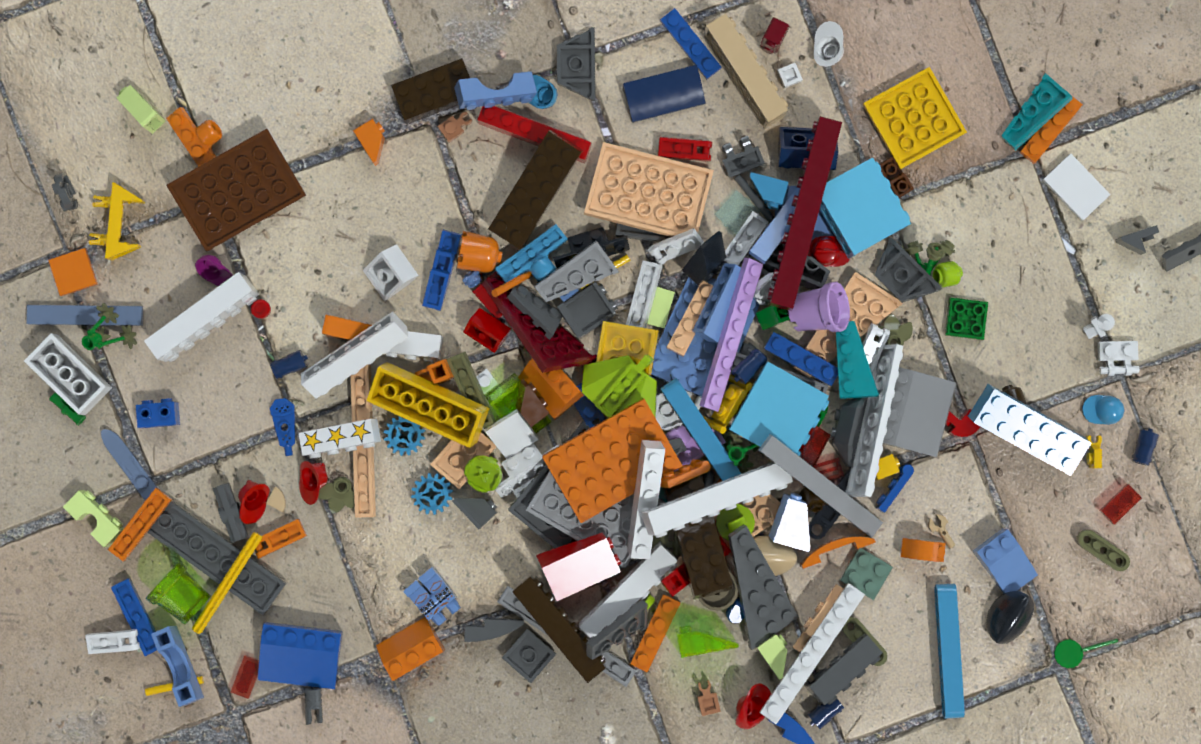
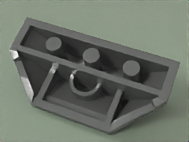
[830,397,868,467]

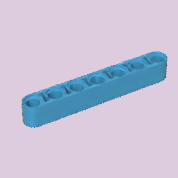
[660,378,741,481]
[934,583,965,719]

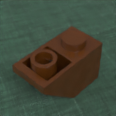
[516,379,550,427]

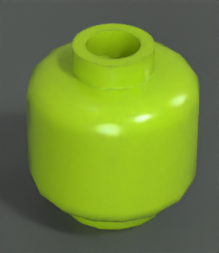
[933,261,963,287]

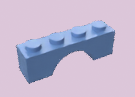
[454,71,537,110]
[151,626,204,707]

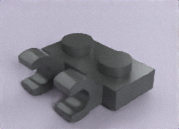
[722,136,765,178]

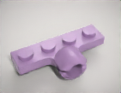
[665,425,726,471]

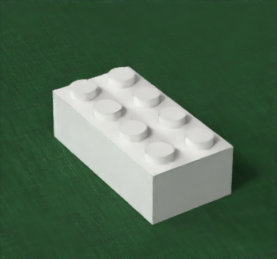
[24,333,112,415]

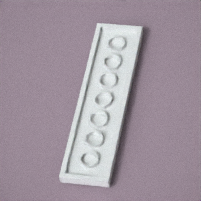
[846,344,903,497]

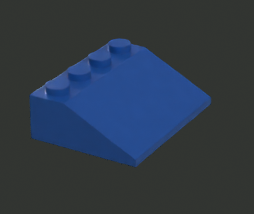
[258,622,343,689]

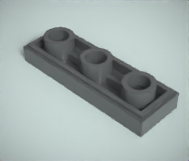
[1162,234,1201,272]

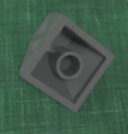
[452,498,498,529]

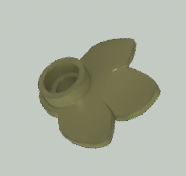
[875,314,913,346]
[318,477,355,514]

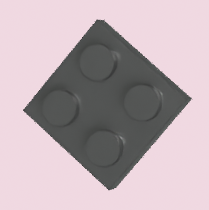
[502,628,557,683]

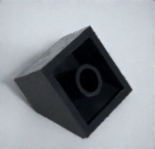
[682,231,726,286]

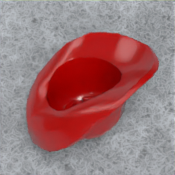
[735,683,771,730]

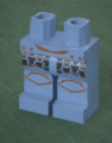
[403,567,461,626]

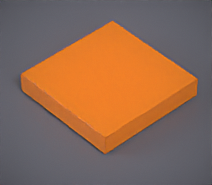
[48,248,98,297]

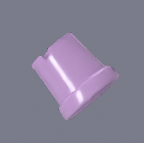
[788,281,850,332]

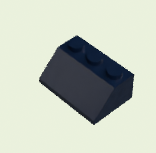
[778,127,839,170]

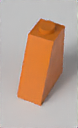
[322,315,372,341]

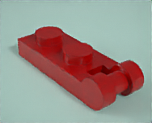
[658,137,713,162]

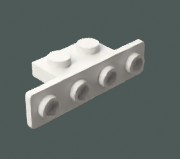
[495,443,558,498]

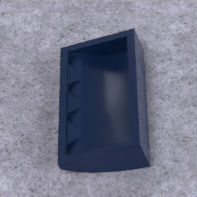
[623,65,706,123]

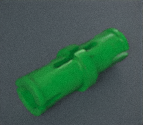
[49,392,86,426]

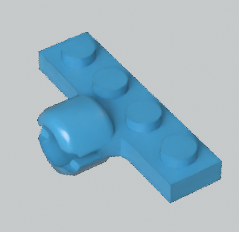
[495,224,568,283]

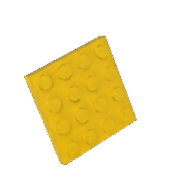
[862,67,967,170]

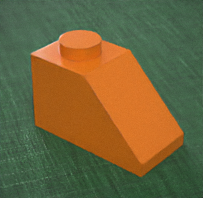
[353,119,385,166]

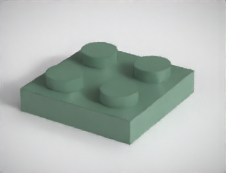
[840,548,893,600]

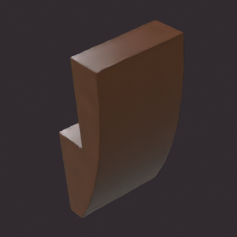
[879,156,914,198]

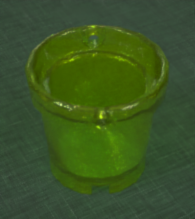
[145,561,211,625]

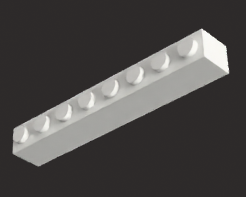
[641,462,793,538]
[759,583,865,724]

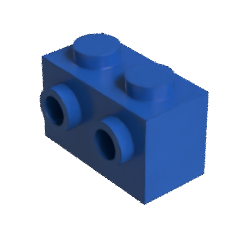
[136,398,180,428]

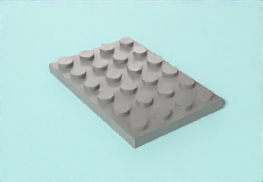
[526,470,665,568]

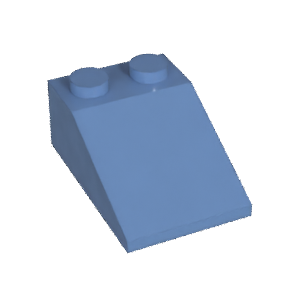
[972,528,1038,594]

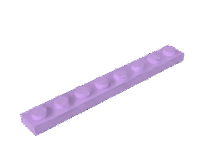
[699,258,763,412]

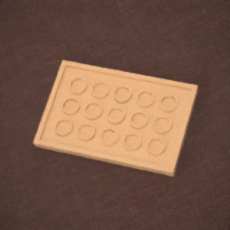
[584,142,714,237]

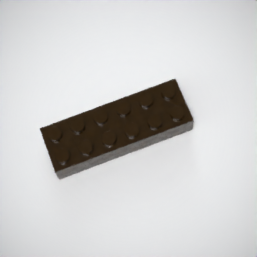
[488,130,583,250]
[663,475,733,600]
[512,575,606,683]

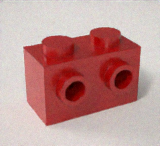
[463,308,511,353]

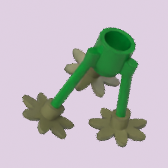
[82,303,137,350]
[721,428,764,474]

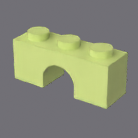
[63,490,124,547]

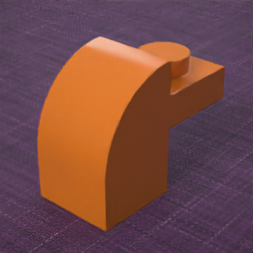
[415,359,454,385]
[901,538,946,562]

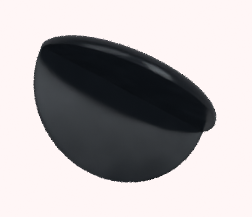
[986,591,1034,644]

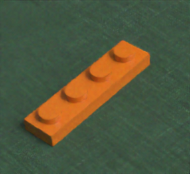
[1019,96,1083,164]
[108,488,173,562]
[630,594,681,672]

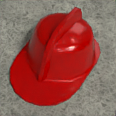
[808,236,851,267]
[299,461,328,505]
[238,480,270,524]

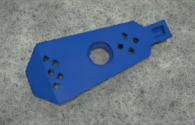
[270,398,295,456]

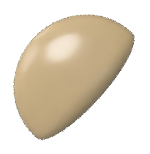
[754,536,797,576]

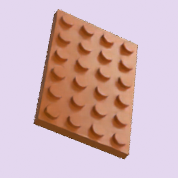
[542,398,683,523]

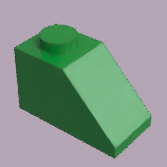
[756,306,790,330]

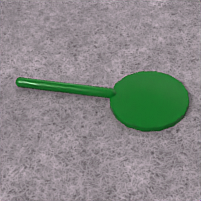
[1054,639,1118,668]

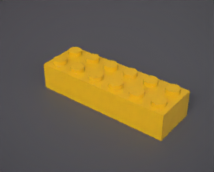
[366,362,490,448]

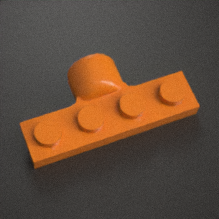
[166,107,223,167]

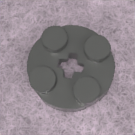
[52,172,78,212]

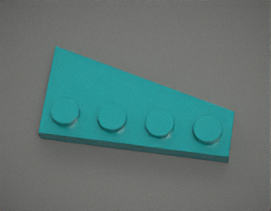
[1001,73,1073,151]

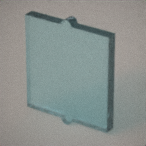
[714,190,760,234]

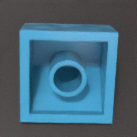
[750,172,789,211]

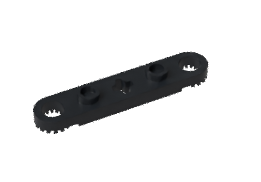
[808,467,853,539]

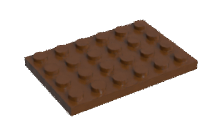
[166,128,306,252]

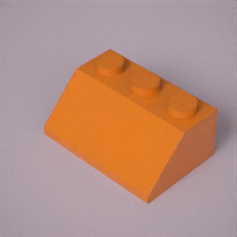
[518,358,584,420]
[376,617,445,681]

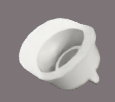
[814,21,844,67]

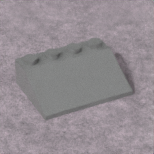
[883,367,956,458]

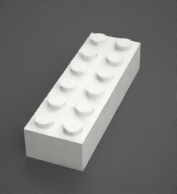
[144,272,260,362]

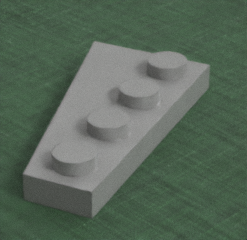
[534,241,619,302]

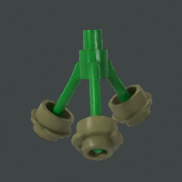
[905,240,955,275]

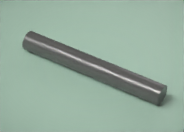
[734,174,775,223]

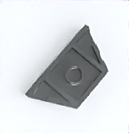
[557,27,595,101]
[875,237,942,303]

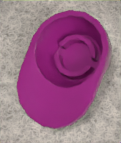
[195,255,233,286]

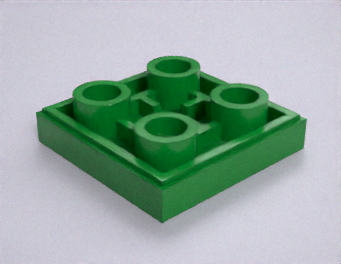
[945,297,988,340]

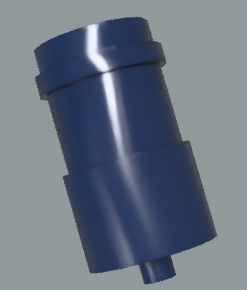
[731,348,767,385]
[270,350,308,379]
[1132,428,1159,466]
[807,699,844,729]

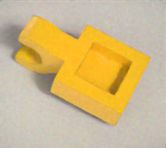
[1086,435,1102,468]

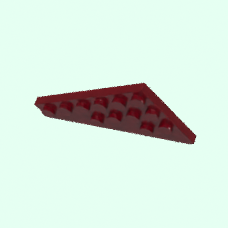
[482,277,597,373]

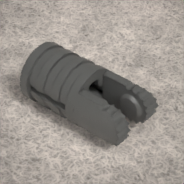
[304,688,323,725]

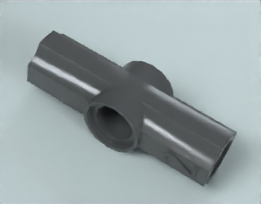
[213,483,248,543]

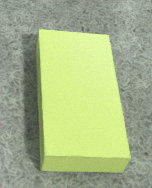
[647,287,675,329]

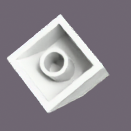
[363,244,418,301]

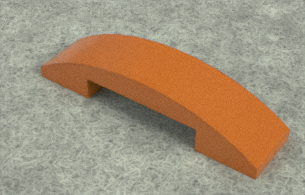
[800,536,876,569]

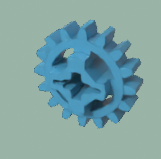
[384,416,426,456]
[411,473,453,515]

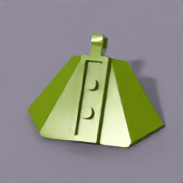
[582,355,657,418]

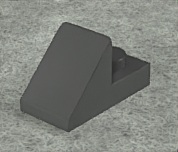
[1115,225,1159,255]

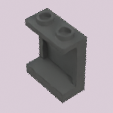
[557,281,618,340]

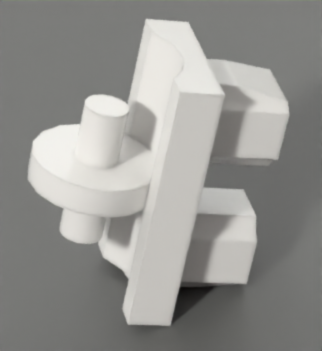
[1083,314,1115,339]

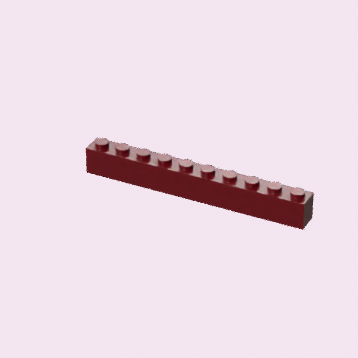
[767,116,842,311]

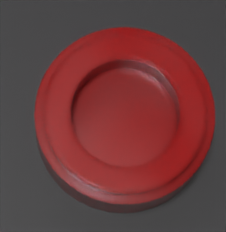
[251,299,271,319]

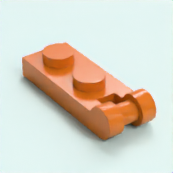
[660,459,711,488]
[256,519,307,559]

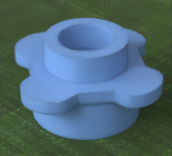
[462,271,482,288]

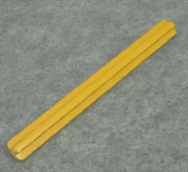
[192,532,262,634]

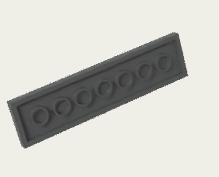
[147,501,287,615]

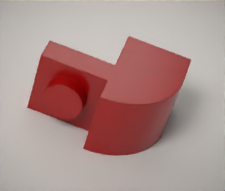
[945,409,981,437]

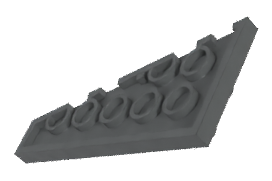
[728,524,799,650]

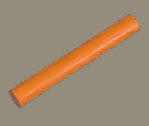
[491,271,533,297]

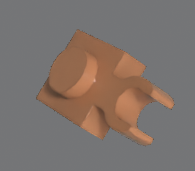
[438,112,473,143]
[697,680,721,716]

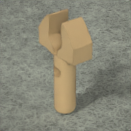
[928,514,955,549]

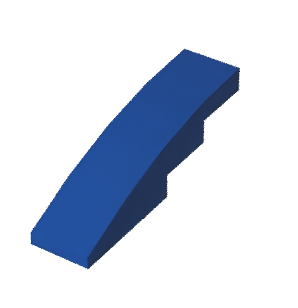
[422,229,462,311]

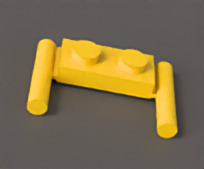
[701,374,752,434]

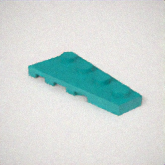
[836,321,879,399]

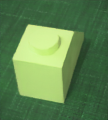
[757,634,787,680]

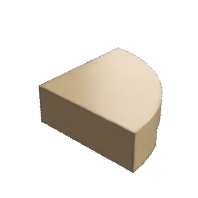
[266,486,286,512]

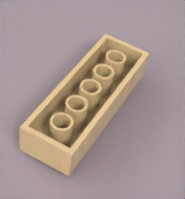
[704,13,788,129]

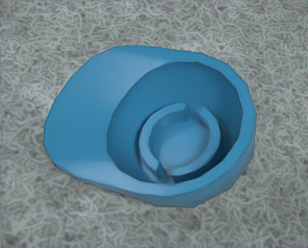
[529,75,558,109]
[1082,395,1125,425]

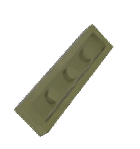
[446,352,496,428]

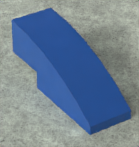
[766,712,815,744]

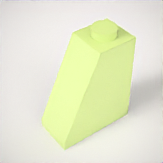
[117,85,166,134]

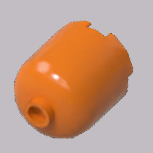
[456,231,502,273]

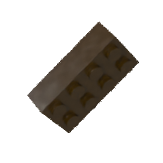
[391,58,470,125]

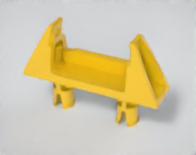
[89,182,145,261]

